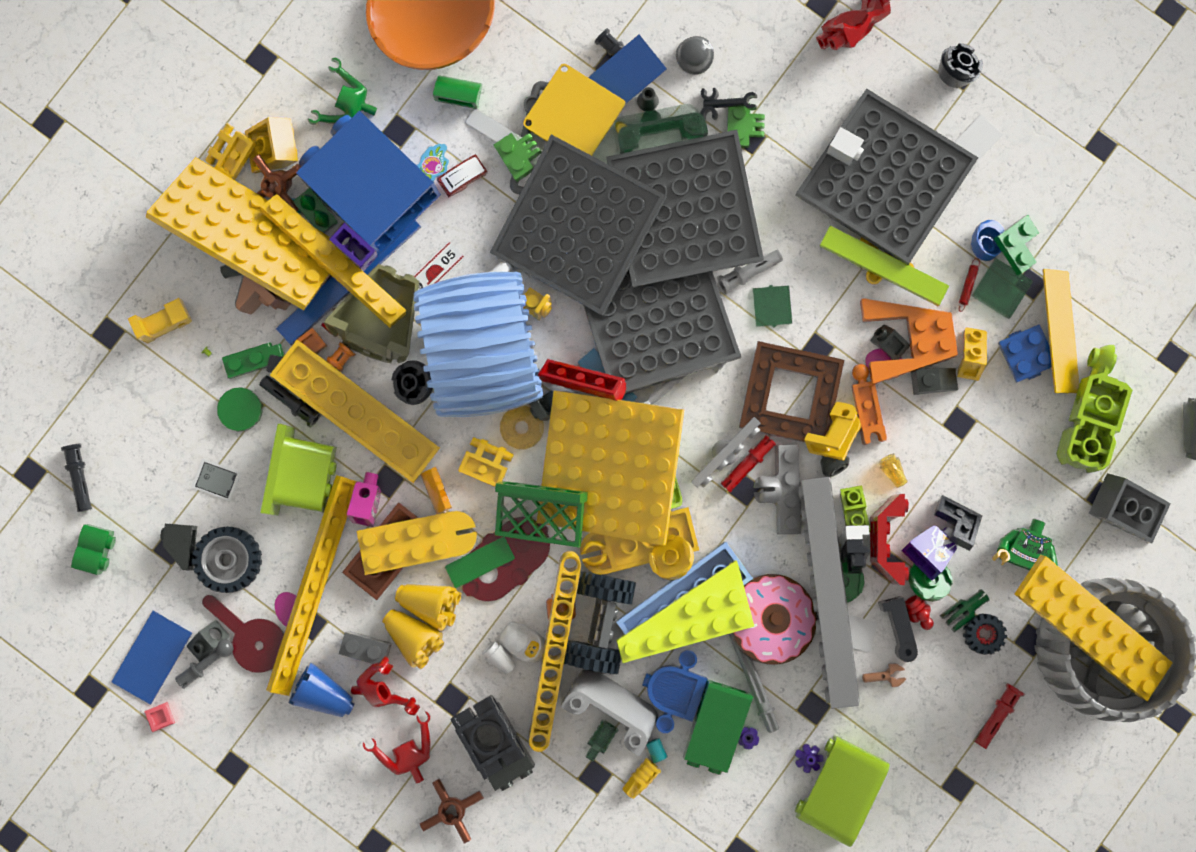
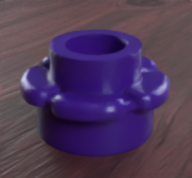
[738,727,760,750]

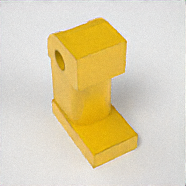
[128,298,192,344]
[804,401,861,461]

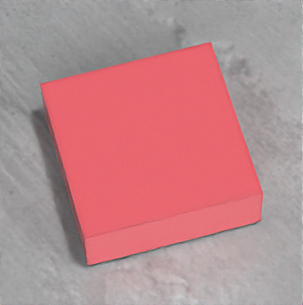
[144,702,175,732]

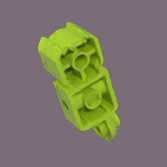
[1056,345,1133,473]

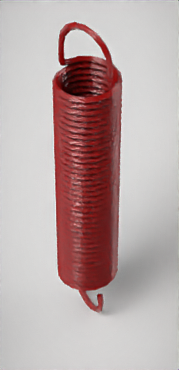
[959,258,980,312]

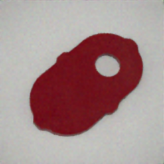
[462,517,550,601]

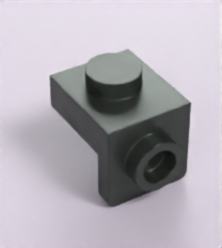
[529,391,554,421]

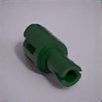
[940,589,990,633]

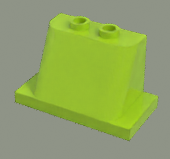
[260,424,337,516]

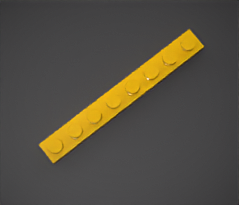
[260,194,407,328]

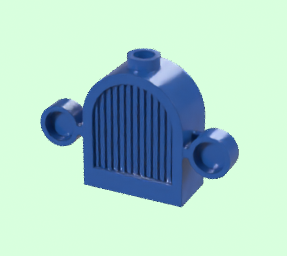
[642,650,708,733]

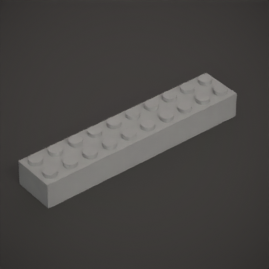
[798,477,860,709]

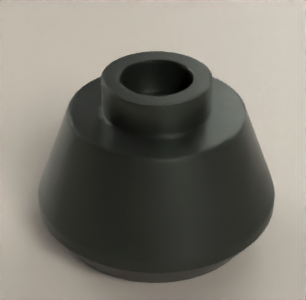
[820,456,849,477]

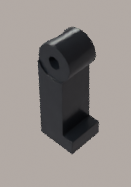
[878,596,918,662]

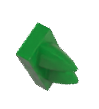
[293,188,338,234]

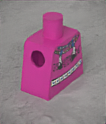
[347,472,381,527]

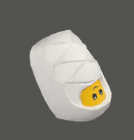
[499,622,545,663]

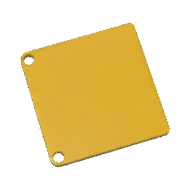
[523,64,625,156]

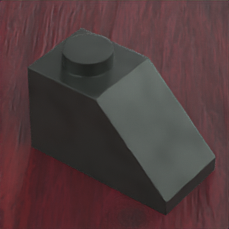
[911,368,958,395]
[160,523,197,571]

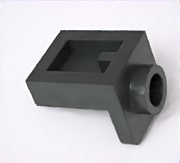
[870,324,910,360]

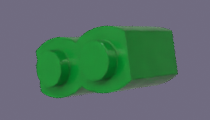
[71,524,116,575]

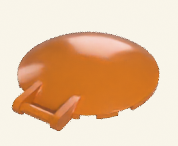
[366,0,495,70]

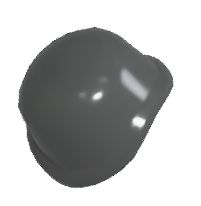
[676,36,714,75]

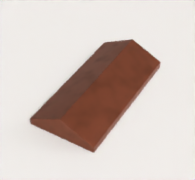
[342,502,419,600]

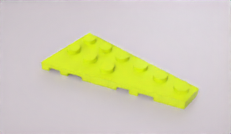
[616,560,755,663]

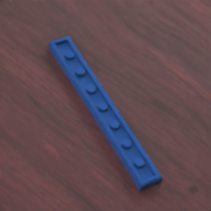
[276,220,421,345]

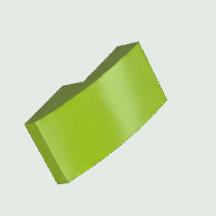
[840,485,871,532]

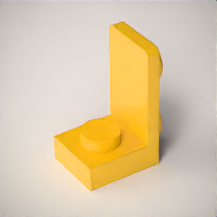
[523,287,552,320]
[957,327,987,381]

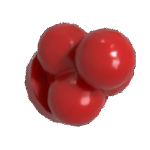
[905,595,934,630]

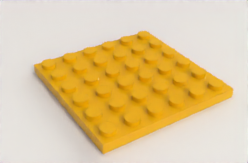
[536,390,684,546]

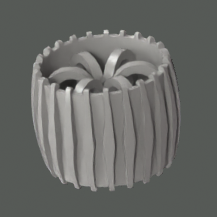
[1034,577,1196,722]

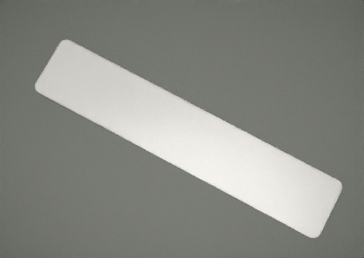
[466,109,543,165]

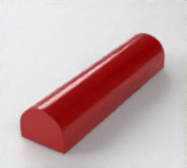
[537,359,626,401]

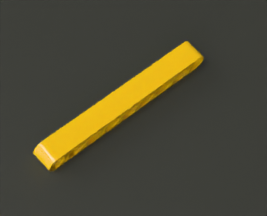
[529,551,581,752]

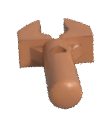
[862,663,906,687]

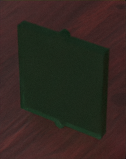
[753,285,792,328]

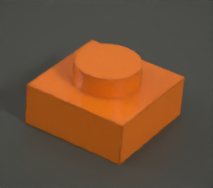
[297,327,327,354]

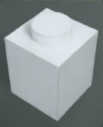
[827,127,864,166]

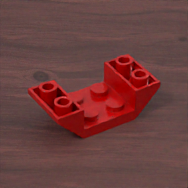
[870,494,909,585]

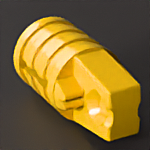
[622,757,661,799]

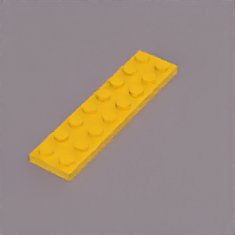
[270,340,440,483]
[1014,555,1173,701]

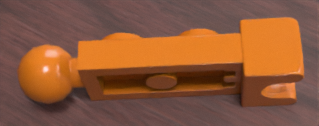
[851,364,887,445]

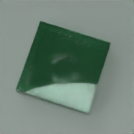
[971,258,1033,319]

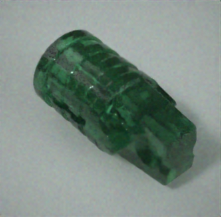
[586,719,619,762]

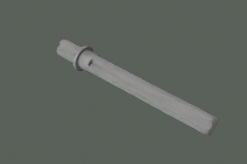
[729,634,779,733]

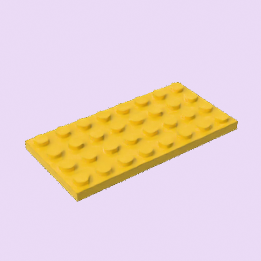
[146,157,343,311]

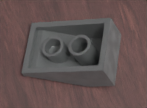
[1089,473,1171,543]

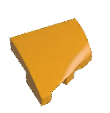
[420,467,452,514]

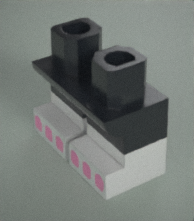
[840,526,870,574]

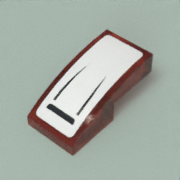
[437,154,488,198]

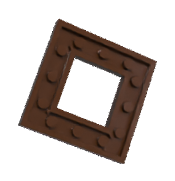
[739,341,844,442]

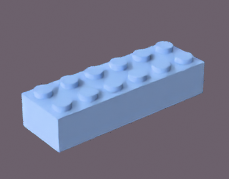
[616,542,753,659]

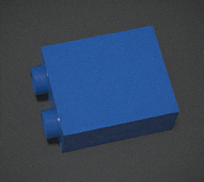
[296,110,441,256]

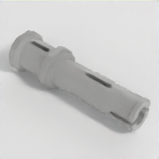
[717,249,783,294]

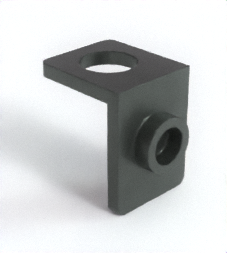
[187,620,230,662]

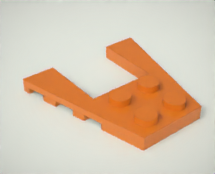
[860,298,958,386]

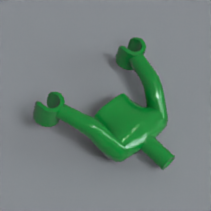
[307,58,377,125]

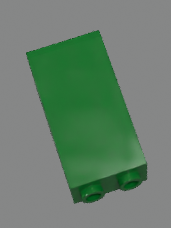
[683,679,753,775]

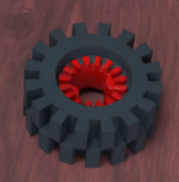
[963,613,1007,655]

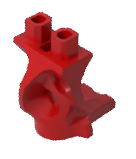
[816,0,891,50]

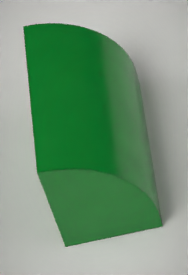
[433,75,483,109]

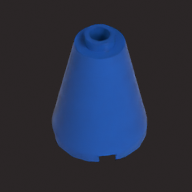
[288,662,355,717]

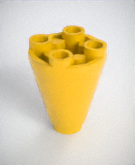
[395,584,461,631]
[382,609,444,669]

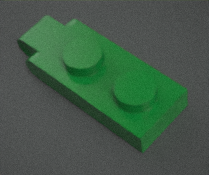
[222,342,284,379]

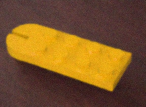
[580,507,699,575]
[356,511,477,575]

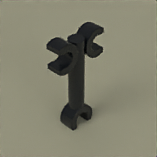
[700,88,757,121]

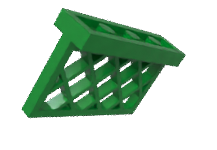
[495,481,588,548]

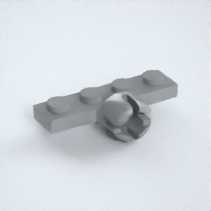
[691,417,760,488]
[754,445,801,535]

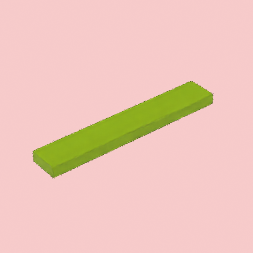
[819,226,949,306]

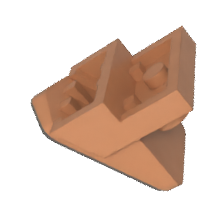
[235,275,291,315]

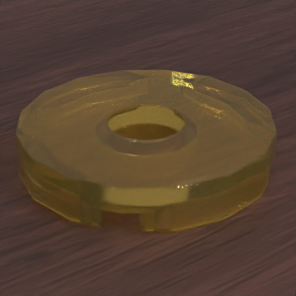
[500,406,544,450]

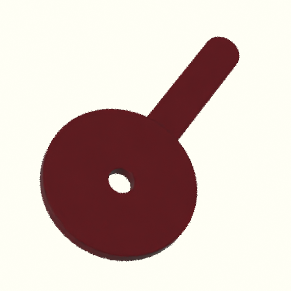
[202,595,284,673]

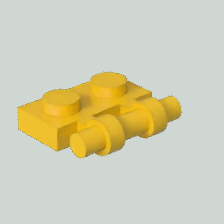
[205,123,257,180]
[458,437,514,487]

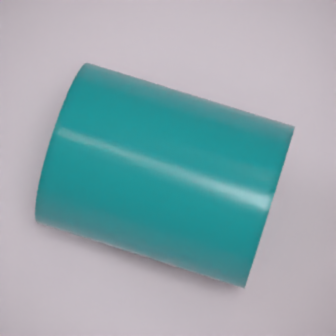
[646,738,668,763]

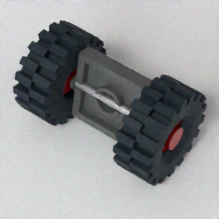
[564,571,636,674]

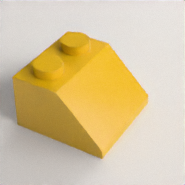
[245,117,298,173]

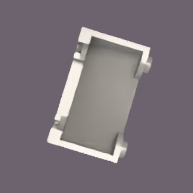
[561,669,658,756]

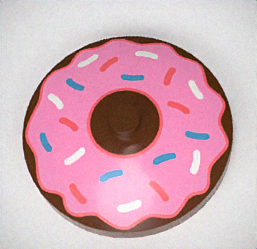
[730,574,817,665]

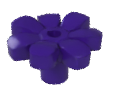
[795,744,824,773]

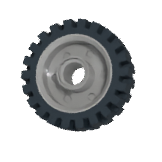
[192,526,262,593]

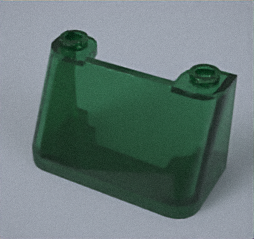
[613,104,708,154]

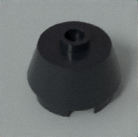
[938,43,983,88]
[391,360,434,405]

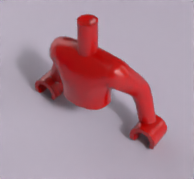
[351,656,420,716]
[363,711,431,784]

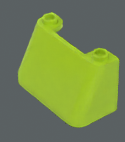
[795,735,890,847]

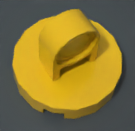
[649,534,694,581]

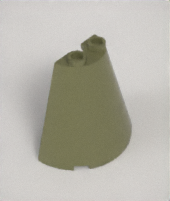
[324,264,419,363]

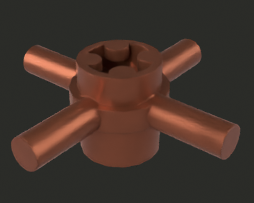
[252,154,301,211]
[420,778,484,844]

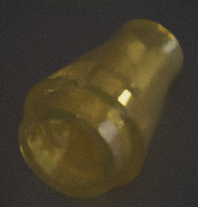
[879,453,908,488]

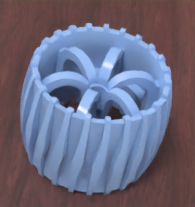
[414,272,543,417]

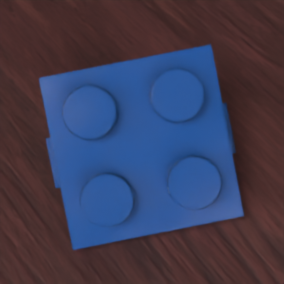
[998,324,1052,383]

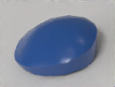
[971,220,1005,261]

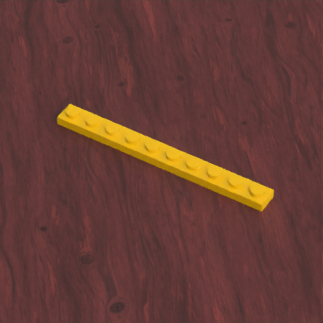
[266,475,357,696]

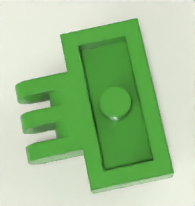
[727,103,765,148]
[493,133,542,182]

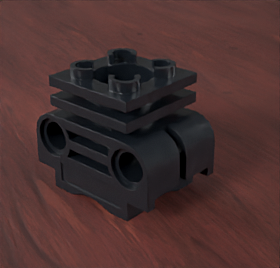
[450,695,525,780]

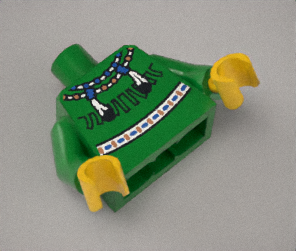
[992,519,1058,571]

